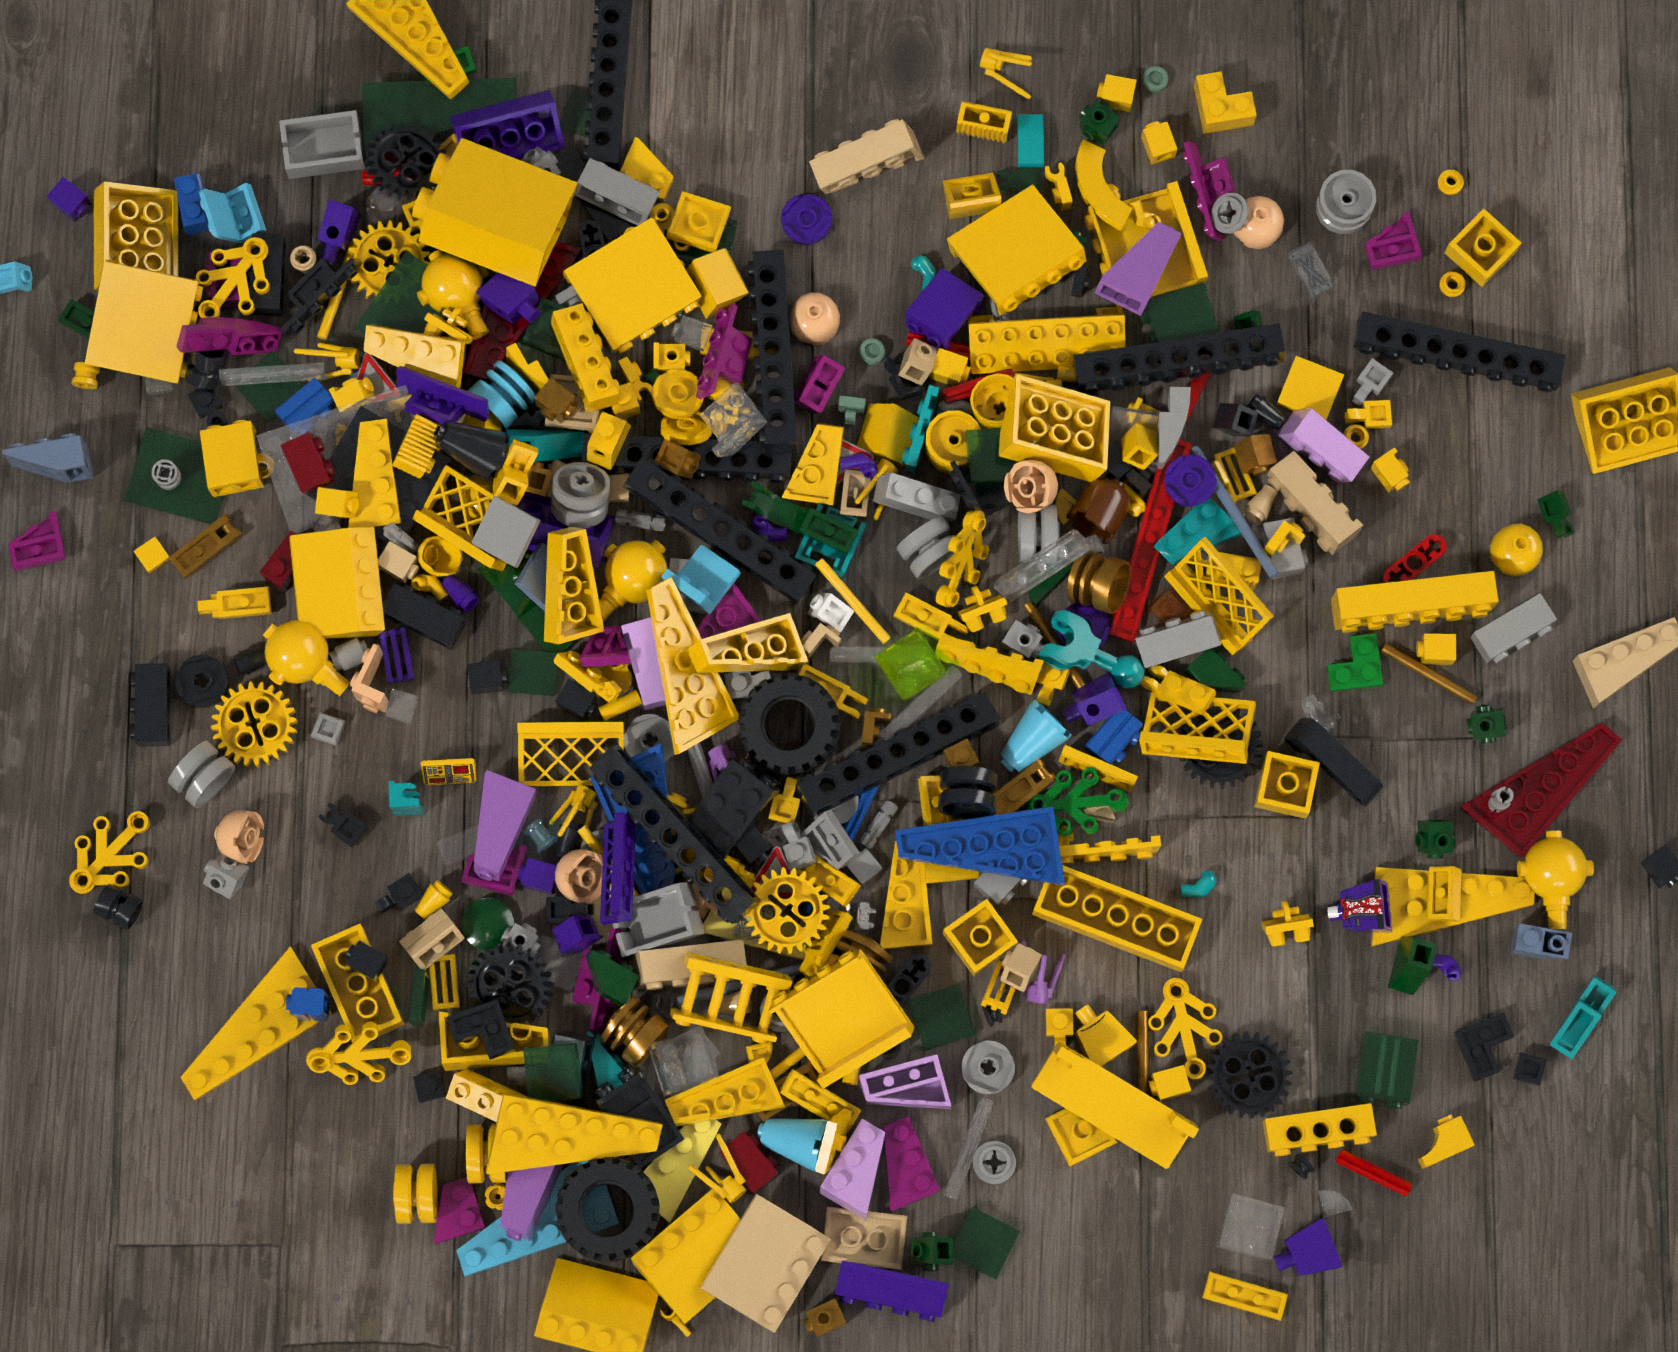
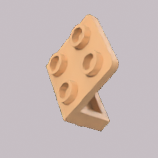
[350,644,390,713]

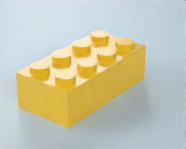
[311,924,405,1043]

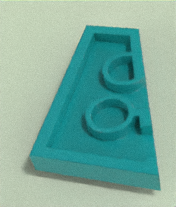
[902,385,939,474]
[1154,498,1242,565]

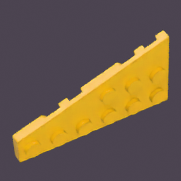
[346,0,469,100]
[646,577,739,755]
[1371,867,1534,947]
[180,946,333,1101]
[486,1093,662,1174]

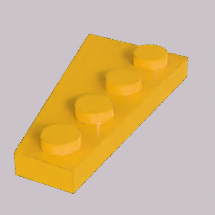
[934,635,1044,695]
[1059,835,1161,865]
[880,841,932,950]
[665,1057,785,1126]

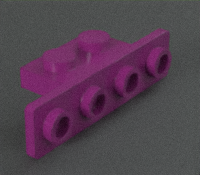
[1183,141,1236,241]
[696,303,753,400]
[572,927,627,1035]

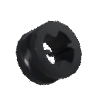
[982,1005,1003,1027]
[1288,1154,1315,1180]

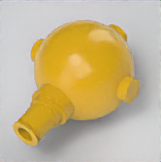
[417,250,489,340]
[599,539,668,623]
[262,620,350,696]
[1517,831,1594,930]

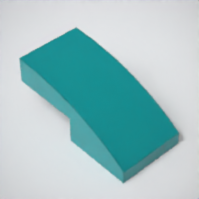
[1017,114,1044,167]

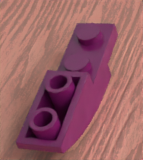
[176,317,282,355]

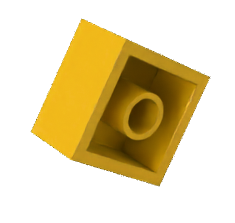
[1444,208,1522,287]
[1254,751,1320,819]
[943,899,1018,977]

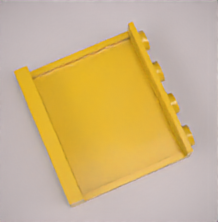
[1084,181,1208,307]
[947,184,1087,316]
[563,217,702,354]
[85,259,203,384]
[769,949,914,1089]

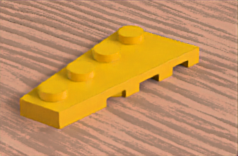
[364,324,465,388]
[348,419,401,528]

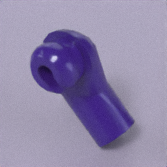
[840,453,878,478]
[752,515,788,542]
[1432,955,1462,981]

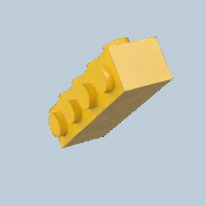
[551,303,621,413]

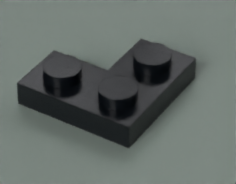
[447,999,515,1060]
[1453,1012,1514,1082]

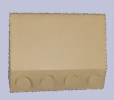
[700,1194,831,1333]

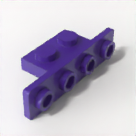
[396,366,489,424]

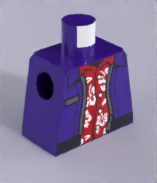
[1328,879,1393,933]

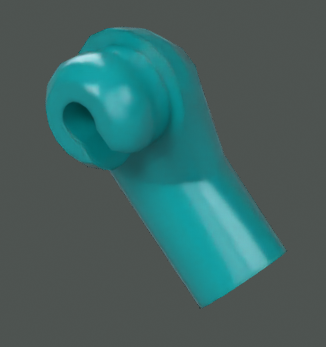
[911,255,937,291]
[1180,870,1217,898]

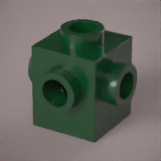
[1079,100,1121,145]
[1467,704,1508,744]
[1415,819,1456,859]
[911,1232,953,1272]

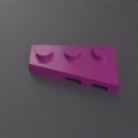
[697,583,761,639]
[884,1116,940,1212]

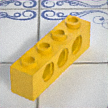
[446,1069,529,1122]
[1262,1103,1377,1157]

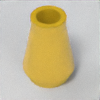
[414,880,453,920]

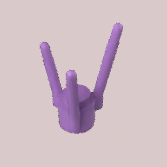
[707,744,737,783]
[1021,941,1066,1004]

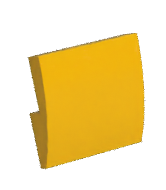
[506,343,549,395]

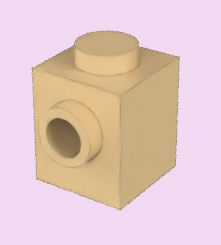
[898,338,938,386]
[378,541,419,584]
[1000,943,1042,992]

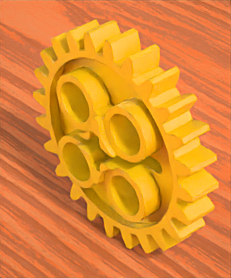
[346,220,430,305]
[211,681,298,768]
[746,867,831,954]

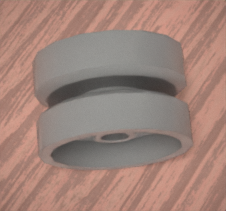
[1316,170,1376,234]
[550,462,611,528]
[1018,505,1059,563]
[896,516,956,579]
[168,740,235,809]

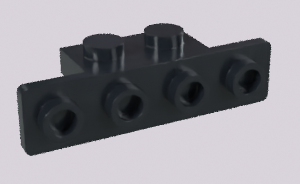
[280,257,362,335]

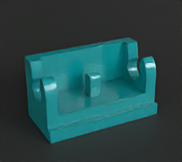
[389,781,424,816]

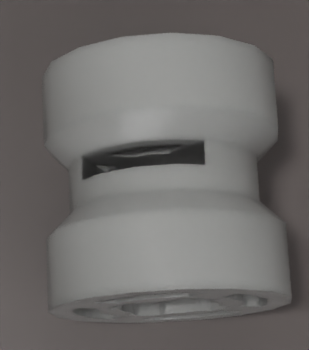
[152,460,182,490]

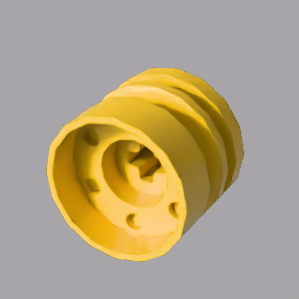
[970,374,1014,442]

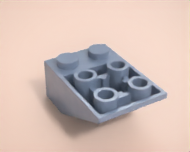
[2,434,94,483]

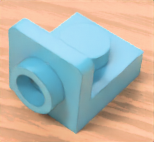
[0,261,33,294]

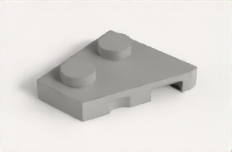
[801,810,860,869]

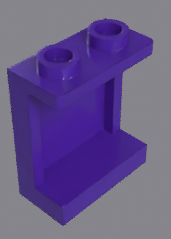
[905,268,984,350]

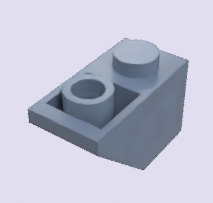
[1510,923,1572,960]

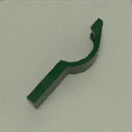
[741,481,859,555]
[477,563,573,660]

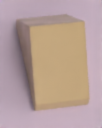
[840,470,871,517]

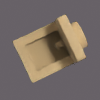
[801,623,841,658]

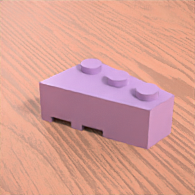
[1275,408,1369,483]
[621,617,666,710]
[859,1054,951,1109]
[820,1119,885,1221]

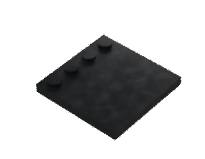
[308,406,452,543]

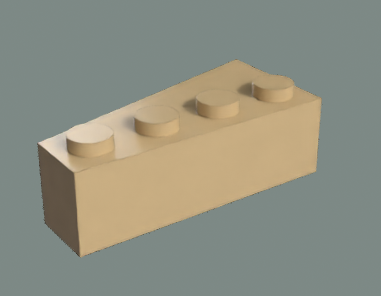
[809,119,924,194]
[1267,451,1363,556]
[1573,617,1678,709]
[629,939,747,991]

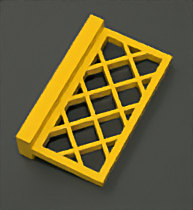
[412,465,507,571]
[1164,537,1274,656]
[1139,692,1256,764]
[517,722,625,786]

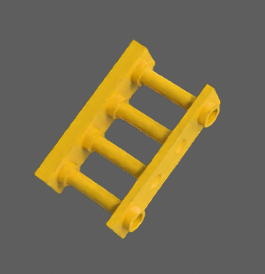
[670,951,792,1044]

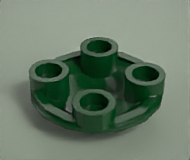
[461,898,514,950]

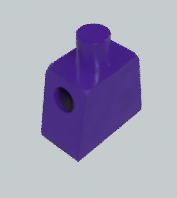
[318,199,362,263]
[476,272,540,324]
[1062,672,1126,725]
[1273,1218,1343,1277]

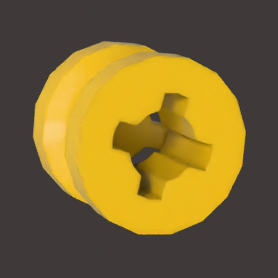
[71,362,100,389]

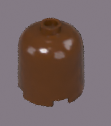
[1066,478,1131,545]

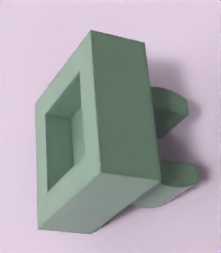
[838,396,866,426]

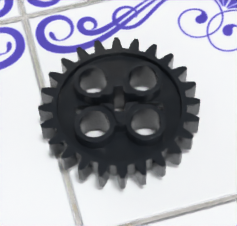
[365,123,447,203]
[1179,706,1263,789]
[466,942,554,1024]
[1205,1031,1293,1119]

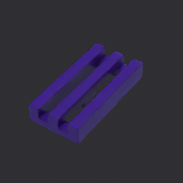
[380,627,414,684]

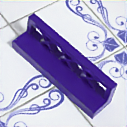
[600,812,636,925]

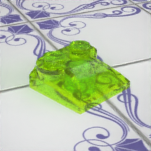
[874,627,947,701]

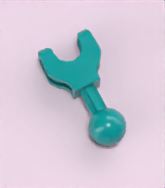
[1038,610,1145,689]

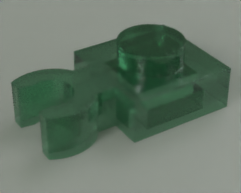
[997,167,1041,195]

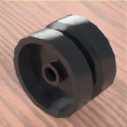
[938,766,998,820]

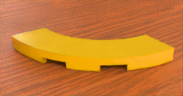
[1075,139,1133,231]

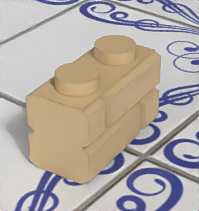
[399,909,465,971]

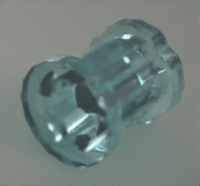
[523,818,558,853]

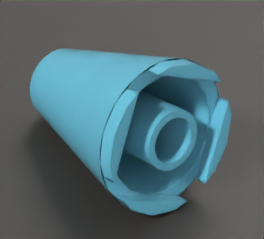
[1000,699,1072,772]
[757,1119,829,1172]

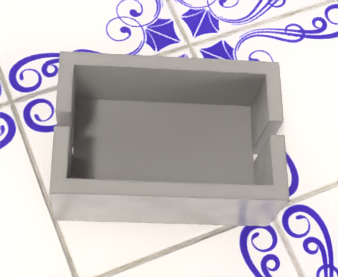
[279,110,366,179]
[609,882,705,957]

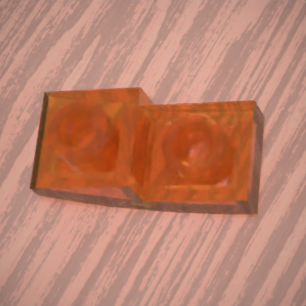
[1147,589,1193,625]

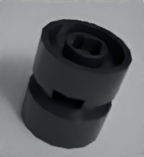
[185,350,226,390]
[93,883,143,931]

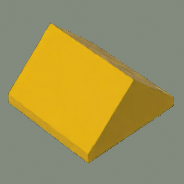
[943,172,1001,219]
[686,248,750,319]
[857,403,919,467]

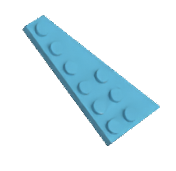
[456,1160,619,1277]

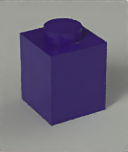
[47,177,91,222]
[517,858,557,895]
[552,914,600,954]

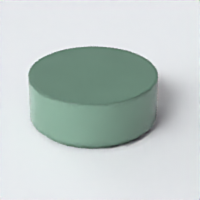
[1142,66,1168,93]
[859,338,885,366]

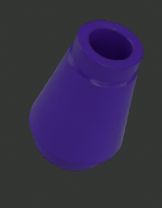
[442,574,480,612]

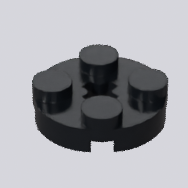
[175,655,229,708]

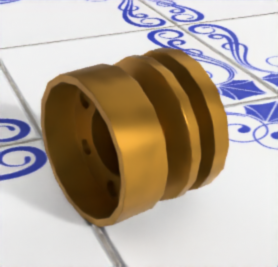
[1067,549,1131,614]
[824,930,893,974]
[600,996,671,1068]

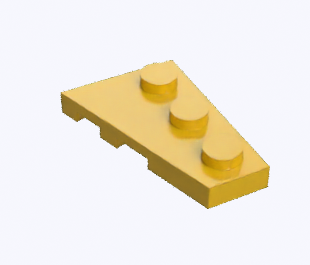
[782,423,844,505]

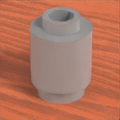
[329,637,367,672]

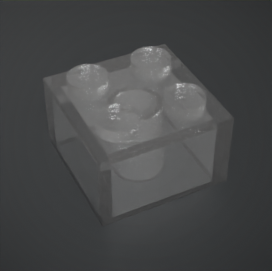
[1216,1193,1285,1262]

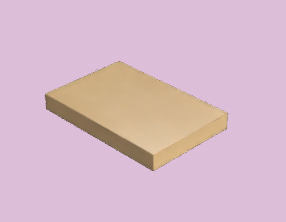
[821,1207,907,1270]

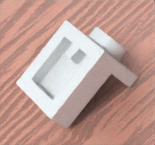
[807,593,854,633]

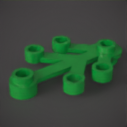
[1027,767,1129,837]

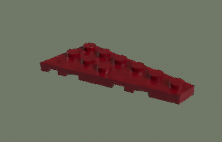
[463,242,582,382]
[1459,723,1623,859]

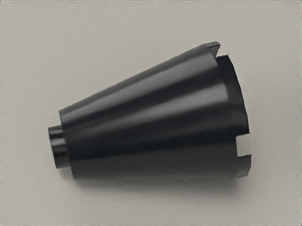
[433,421,510,481]

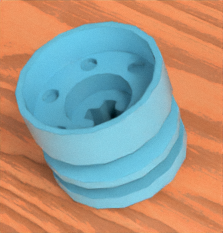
[468,360,536,430]

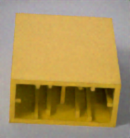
[412,138,577,286]

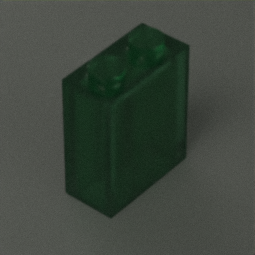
[1141,283,1220,343]
[1353,1031,1419,1109]

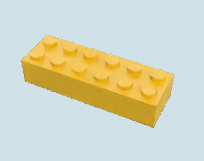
[1331,571,1499,633]
[1032,865,1202,972]

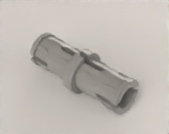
[1488,787,1514,812]

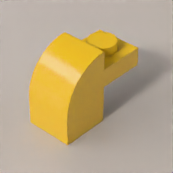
[493,439,538,506]

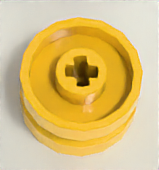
[925,410,983,474]
[466,1124,508,1184]
[393,1164,438,1224]

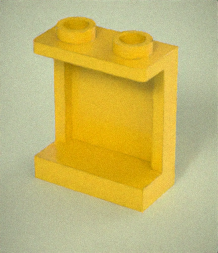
[200,420,264,497]

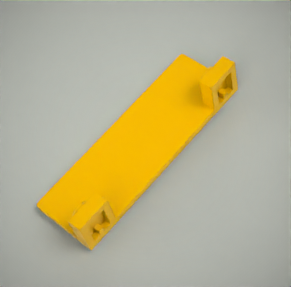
[967,307,1125,374]
[1031,1041,1199,1169]

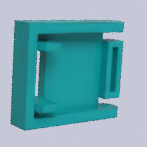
[795,503,867,581]

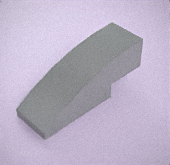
[1157,387,1191,469]

